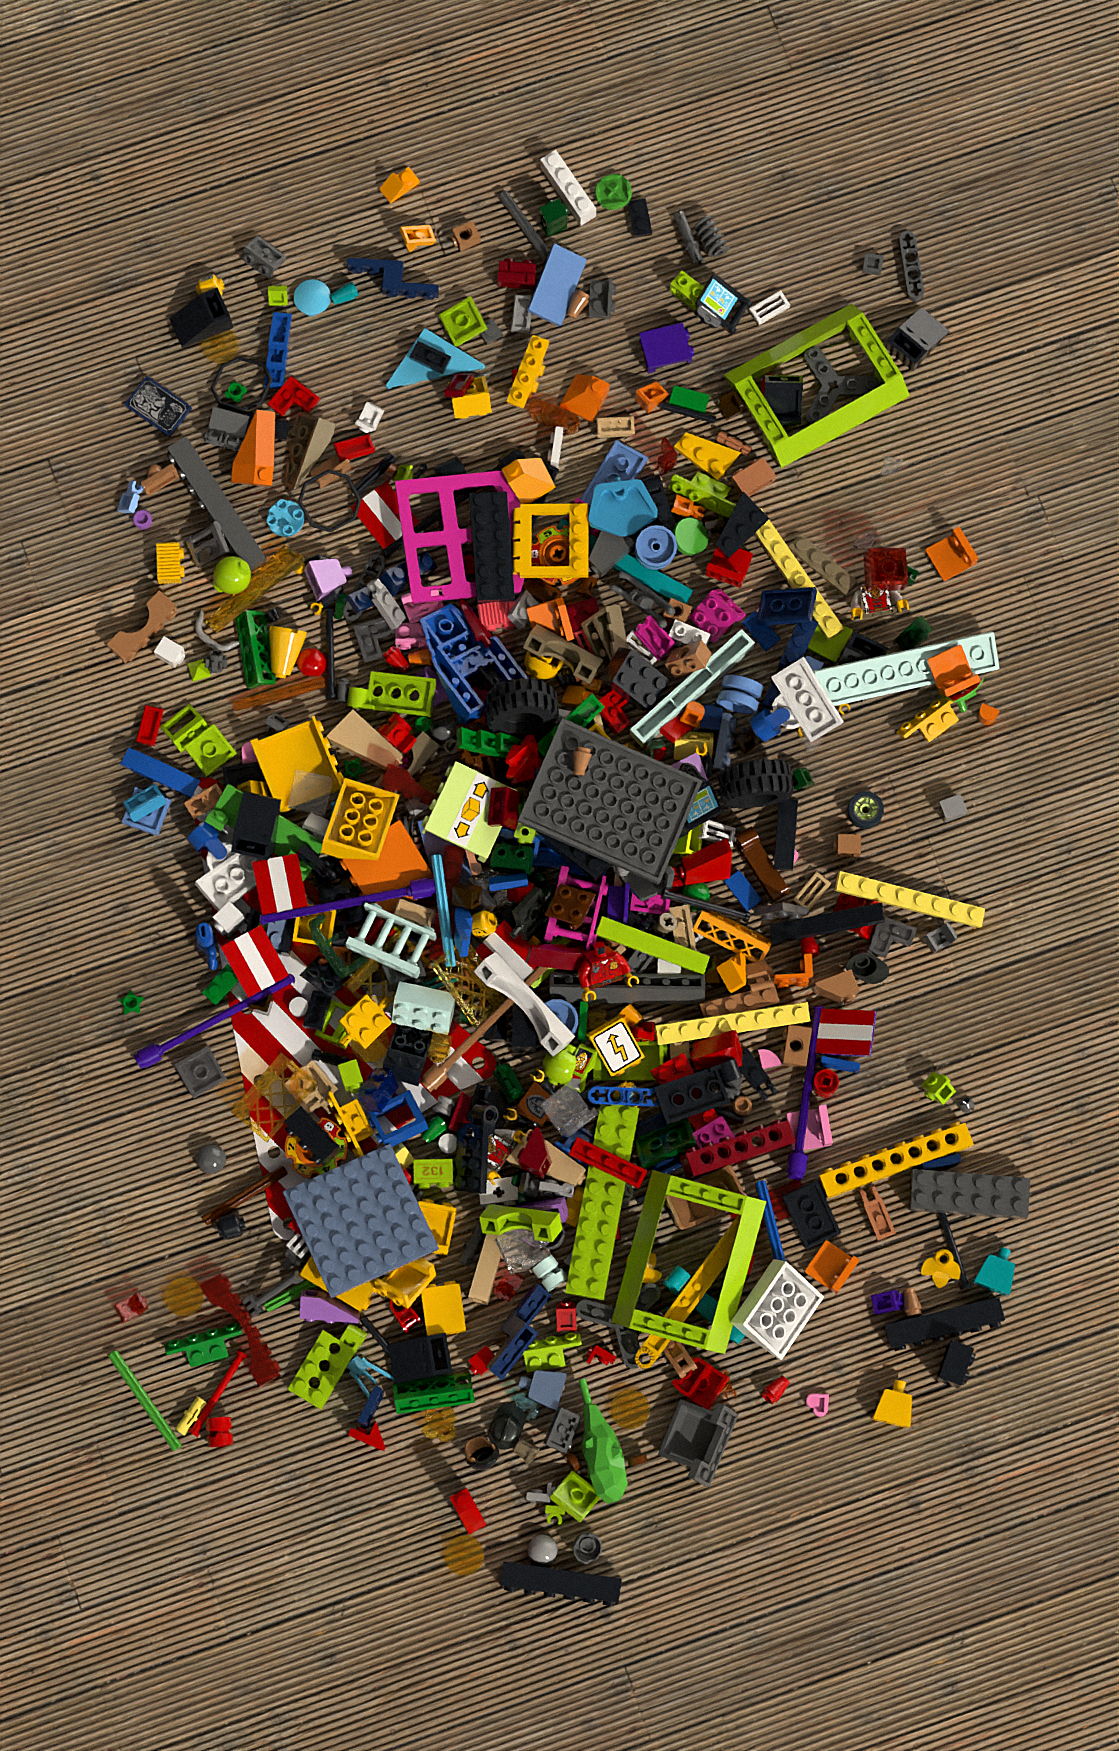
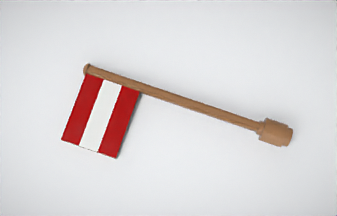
[420,920,548,1092]

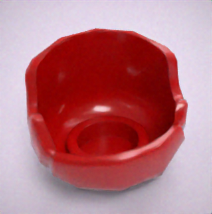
[296,648,327,677]

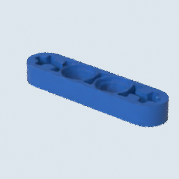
[587,1086,658,1106]

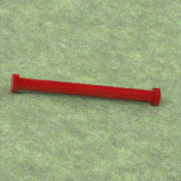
[188,1350,247,1437]

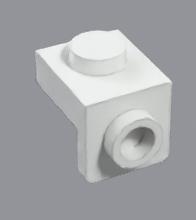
[355,402,384,433]

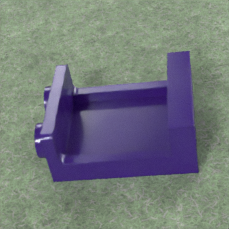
[639,323,694,374]

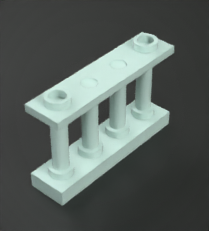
[346,903,437,979]

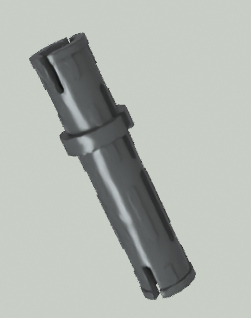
[673,211,704,265]
[457,1209,485,1267]

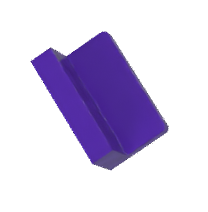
[607,882,630,925]

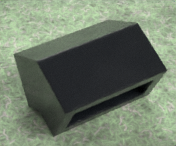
[485,1016,507,1042]

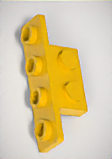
[507,335,549,408]
[896,697,959,742]
[326,1090,375,1158]

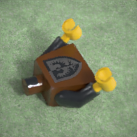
[503,1068,562,1128]

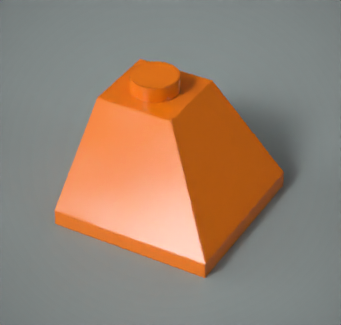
[559,374,610,423]

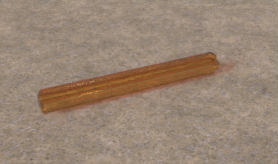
[233,677,326,711]

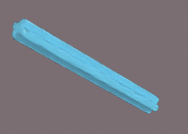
[431,854,456,967]

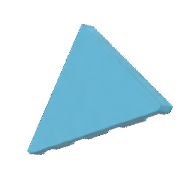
[385,328,485,389]

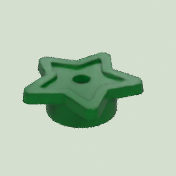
[342,758,366,782]
[119,990,144,1014]

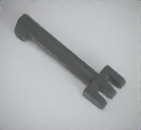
[241,1270,304,1318]

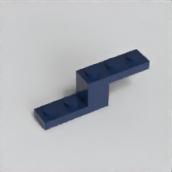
[347,258,439,300]
[346,552,438,614]
[762,619,818,711]
[486,1283,552,1380]

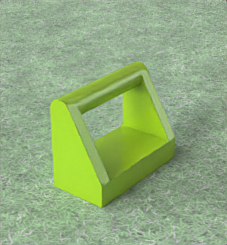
[160,703,209,752]
[314,1000,351,1050]

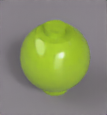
[213,556,251,594]
[542,1044,578,1086]

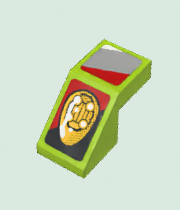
[564,1043,598,1093]

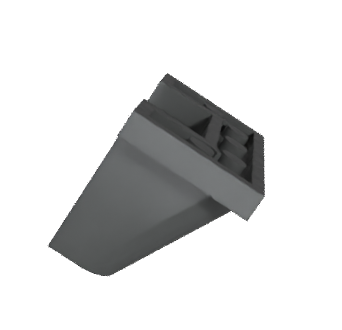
[658,1399,739,1488]

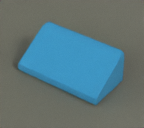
[122,784,166,822]

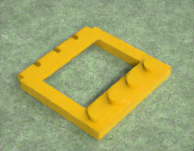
[513,503,589,578]

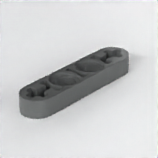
[899,231,924,302]
[343,554,386,622]

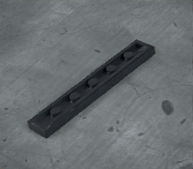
[770,902,885,944]

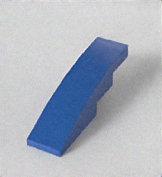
[264,312,292,389]
[120,747,200,798]
[453,906,473,957]

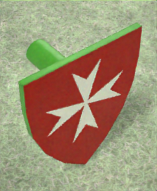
[937,678,984,713]

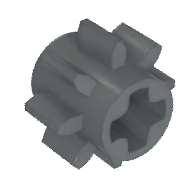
[204,649,227,673]

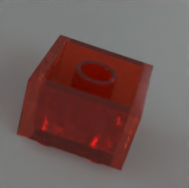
[863,548,909,591]

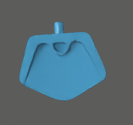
[588,477,658,536]

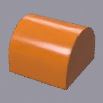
[680,701,705,728]
[978,703,999,725]

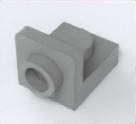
[526,1482,555,1504]

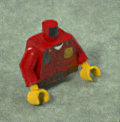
[578,942,639,1002]

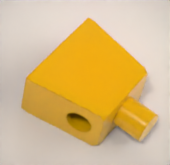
[872,1380,912,1428]

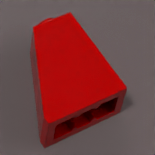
[678,838,732,885]
[690,1030,742,1069]
[449,1488,486,1535]

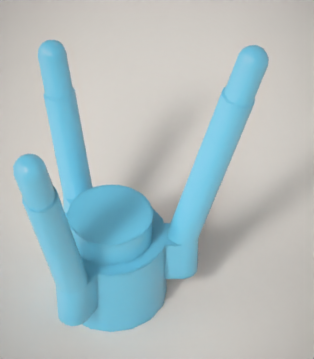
[347,1356,394,1399]

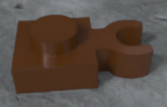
[317,946,351,968]

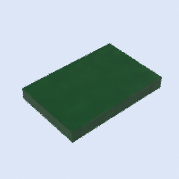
[634,1118,697,1169]

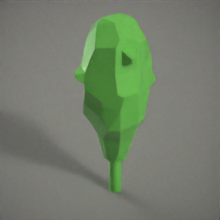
[578,1378,628,1504]

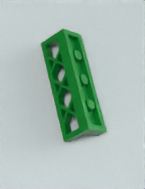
[235,610,276,689]
[393,1372,475,1414]

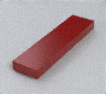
[568,1137,648,1189]

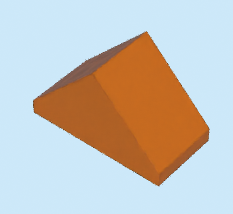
[635,381,669,414]

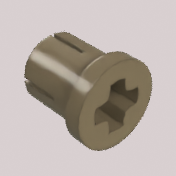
[653,913,677,937]
[513,1439,540,1465]

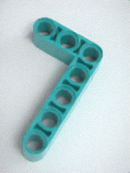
[663,1265,745,1345]

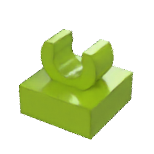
[268,285,288,306]
[545,1505,565,1525]

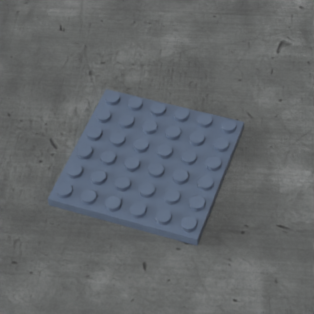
[283,1144,439,1298]

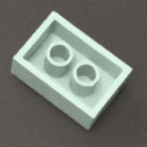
[392,981,456,1035]

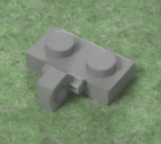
[507,590,538,629]
[538,1179,574,1198]

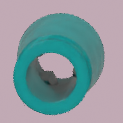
[330,282,359,305]

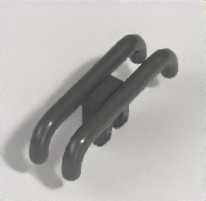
[610,571,675,628]

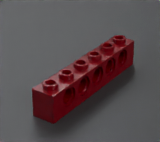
[679,1119,796,1179]

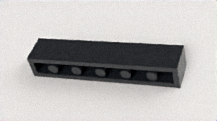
[883,1297,1005,1352]
[500,1561,622,1606]

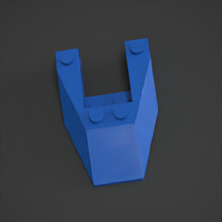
[419,603,529,725]

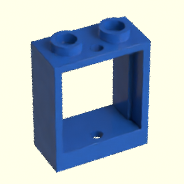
[368,1090,429,1147]

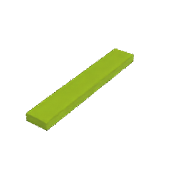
[595,916,710,975]

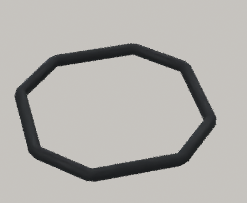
[211,357,272,412]
[298,470,361,532]

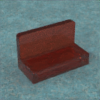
[657,437,678,475]

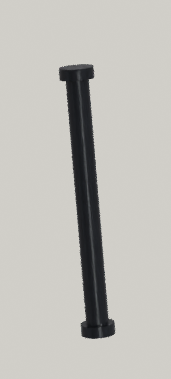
[324,609,337,700]
[660,888,750,923]
[938,1212,972,1290]

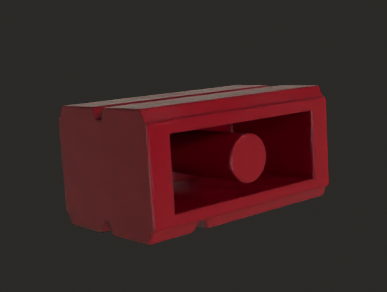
[497,258,537,290]

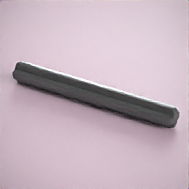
[499,190,550,262]

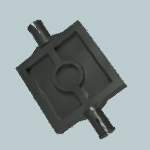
[510,887,554,941]

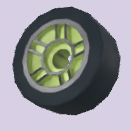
[847,791,884,829]

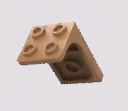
[666,1165,745,1230]

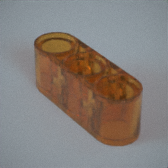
[528,399,580,435]

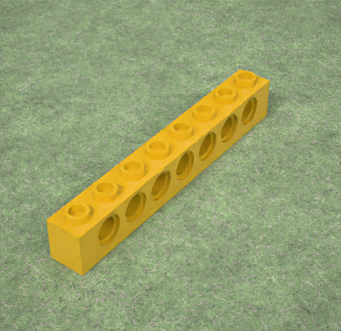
[818,1122,974,1200]

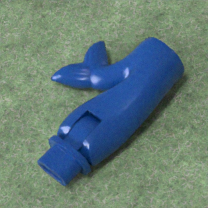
[195,923,218,970]

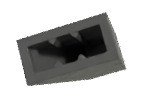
[588,531,635,577]

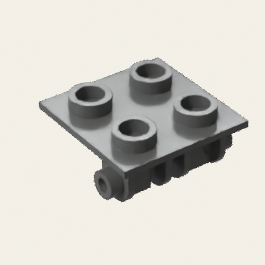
[205,406,249,451]

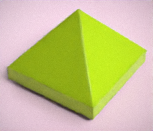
[393,465,413,482]
[188,659,211,682]

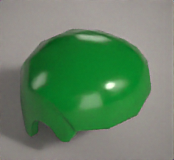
[681,883,710,911]

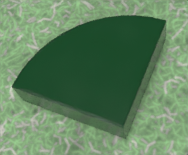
[334,593,347,620]

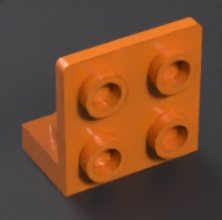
[925,527,978,581]
[526,598,574,641]
[927,644,981,697]
[773,954,813,988]
[805,1240,860,1294]

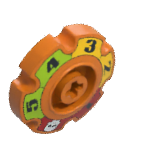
[531,525,590,586]
[285,1117,348,1179]

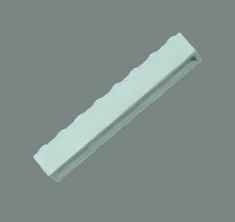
[630,629,755,748]

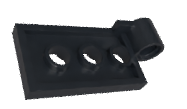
[637,474,684,557]
[314,862,365,947]
[653,1059,742,1125]
[455,1104,498,1194]

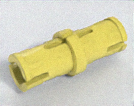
[174,1396,207,1436]

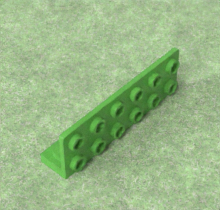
[205,784,323,881]

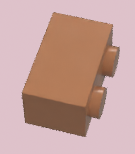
[731,457,776,497]

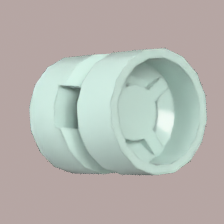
[532,1255,568,1292]

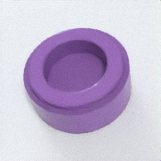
[133,510,152,530]

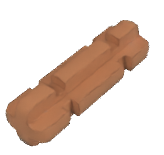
[716,431,752,456]

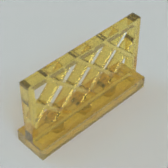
[343,930,430,1011]
[430,943,507,1028]
[231,1053,318,1143]

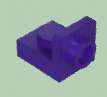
[871,1290,904,1315]

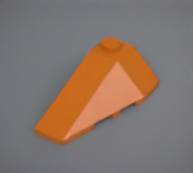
[230,410,275,487]

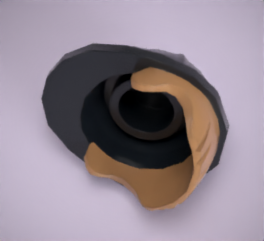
[465,1437,500,1471]

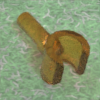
[724,1371,737,1399]

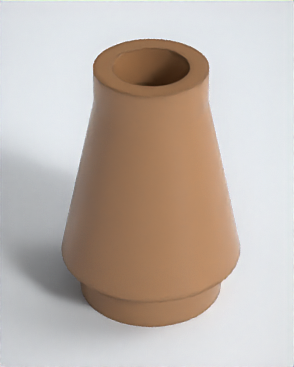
[566,290,590,319]
[573,747,592,776]
[903,1288,923,1319]

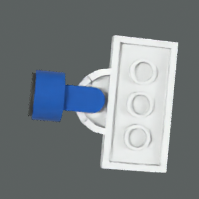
[750,657,844,742]
[187,821,271,911]

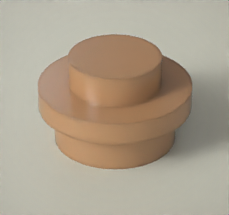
[733,1096,752,1116]

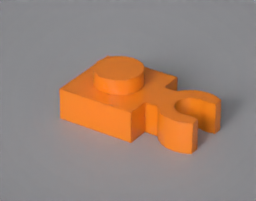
[671,495,705,521]

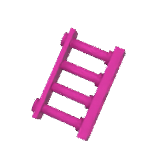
[544,866,609,951]

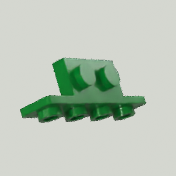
[165,1323,242,1367]

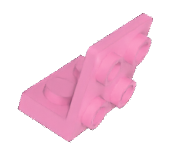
[787,1105,833,1150]

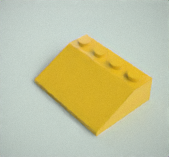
[321,778,400,860]

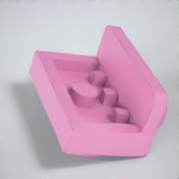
[401,585,444,624]

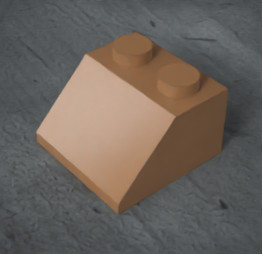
[813,969,860,1005]

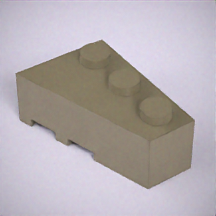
[581,604,628,673]

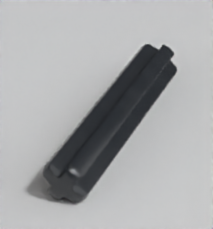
[351,453,396,495]

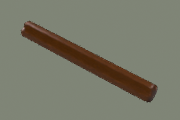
[202,1166,288,1225]

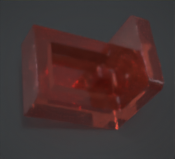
[493,1267,525,1302]
[114,1292,148,1323]

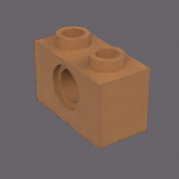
[665,640,712,678]
[779,1025,812,1069]

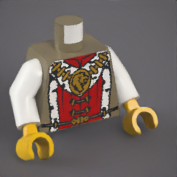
[850,573,909,620]
[472,1129,527,1185]

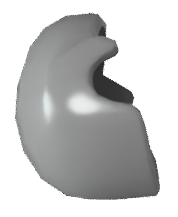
[527,1534,558,1567]

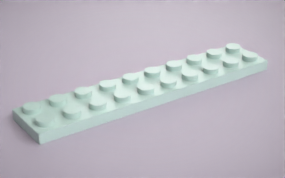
[813,631,999,706]

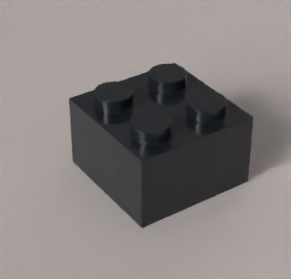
[936,1340,976,1389]

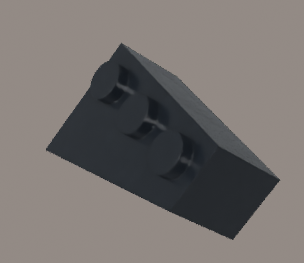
[714,491,770,559]
[509,993,536,1053]
[284,1106,341,1167]

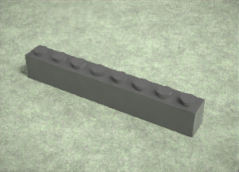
[167,436,267,573]
[550,972,705,1005]

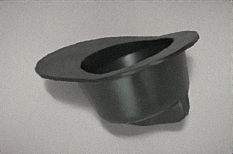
[846,949,889,984]
[489,1403,526,1450]

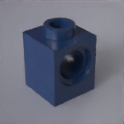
[700,704,723,735]

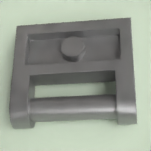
[186,521,230,568]

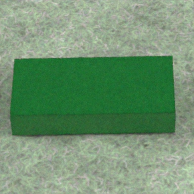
[669,385,710,413]
[578,1001,588,1043]

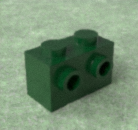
[539,199,569,237]
[490,842,534,875]

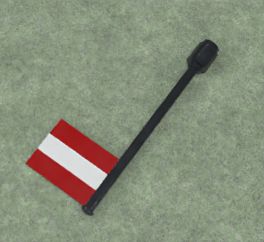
[350,447,526,558]

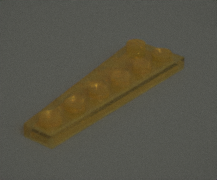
[204,544,305,633]

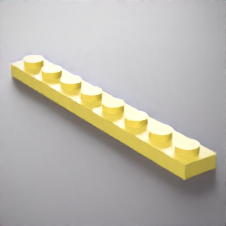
[755,508,844,640]
[834,871,985,928]
[655,1002,810,1045]

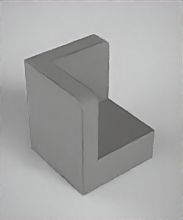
[939,794,967,823]

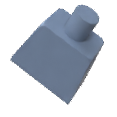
[518,1371,567,1411]

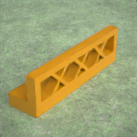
[693,909,772,962]

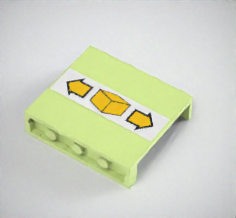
[421,761,517,862]

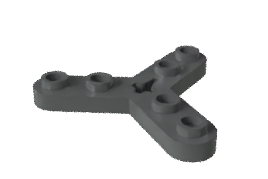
[804,346,880,426]
[576,1283,661,1369]

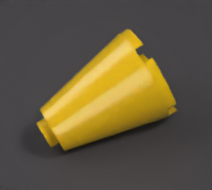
[269,626,307,679]

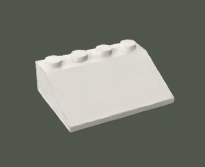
[731,1259,824,1360]

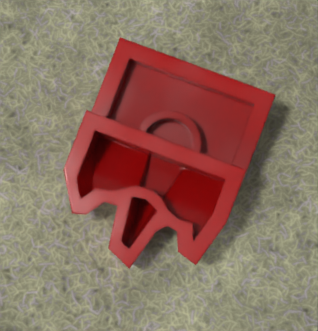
[505,735,542,785]
[671,1357,730,1410]

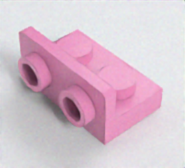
[395,623,428,650]

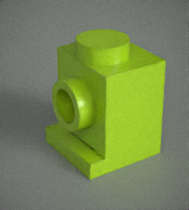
[514,823,536,844]

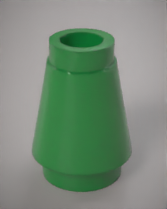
[421,1114,449,1143]

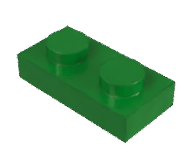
[202,964,239,1006]

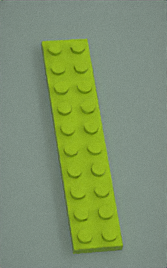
[565,1104,639,1300]

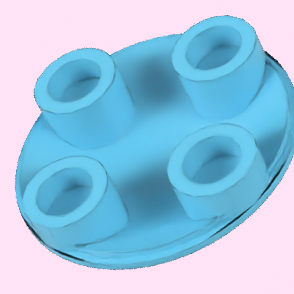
[294,279,331,317]
[267,499,304,537]

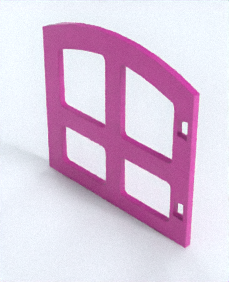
[395,471,525,604]

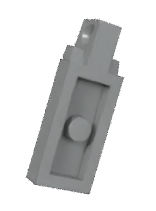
[367,579,406,630]

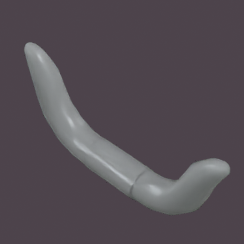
[195,610,240,651]

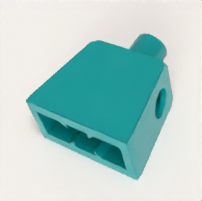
[973,1247,1015,1297]

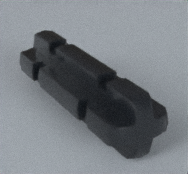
[311,1049,349,1066]

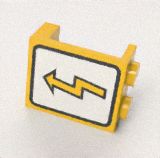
[586,1015,645,1077]

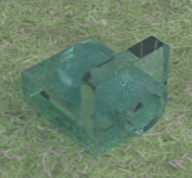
[513,1393,540,1422]

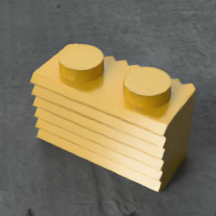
[156,542,185,584]

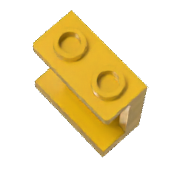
[418,1199,457,1256]
[374,1258,436,1309]
[421,1281,466,1336]

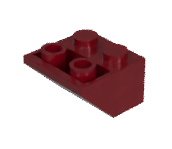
[517,1127,552,1179]

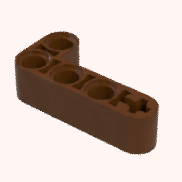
[734,826,790,903]

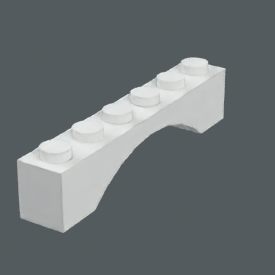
[474,952,575,1056]

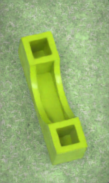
[479,1204,562,1242]

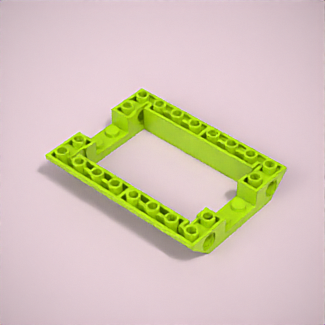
[724,304,910,469]
[611,1170,766,1354]

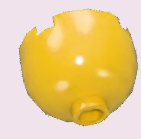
[524,650,563,679]

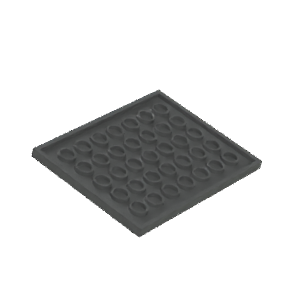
[517,718,702,885]

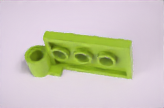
[347,671,437,717]
[287,1323,368,1410]

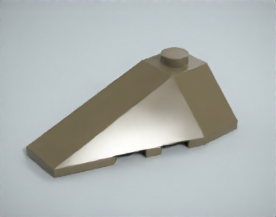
[284,412,336,490]

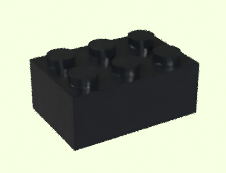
[600,647,670,712]

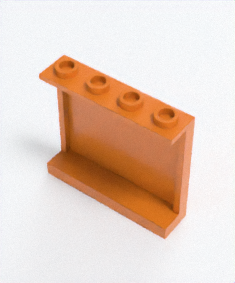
[339,819,435,920]

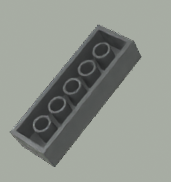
[909,1169,1030,1220]

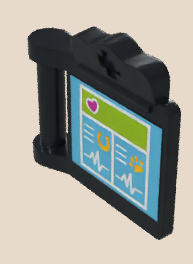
[695,274,752,334]
[679,776,723,838]

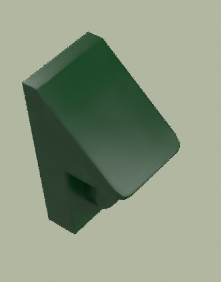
[895,615,933,651]

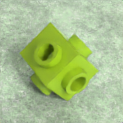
[921,1071,956,1105]

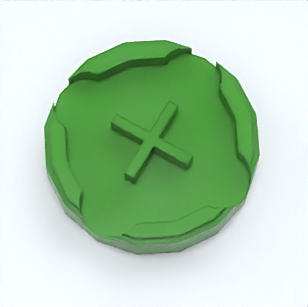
[595,174,632,210]
[672,518,708,556]

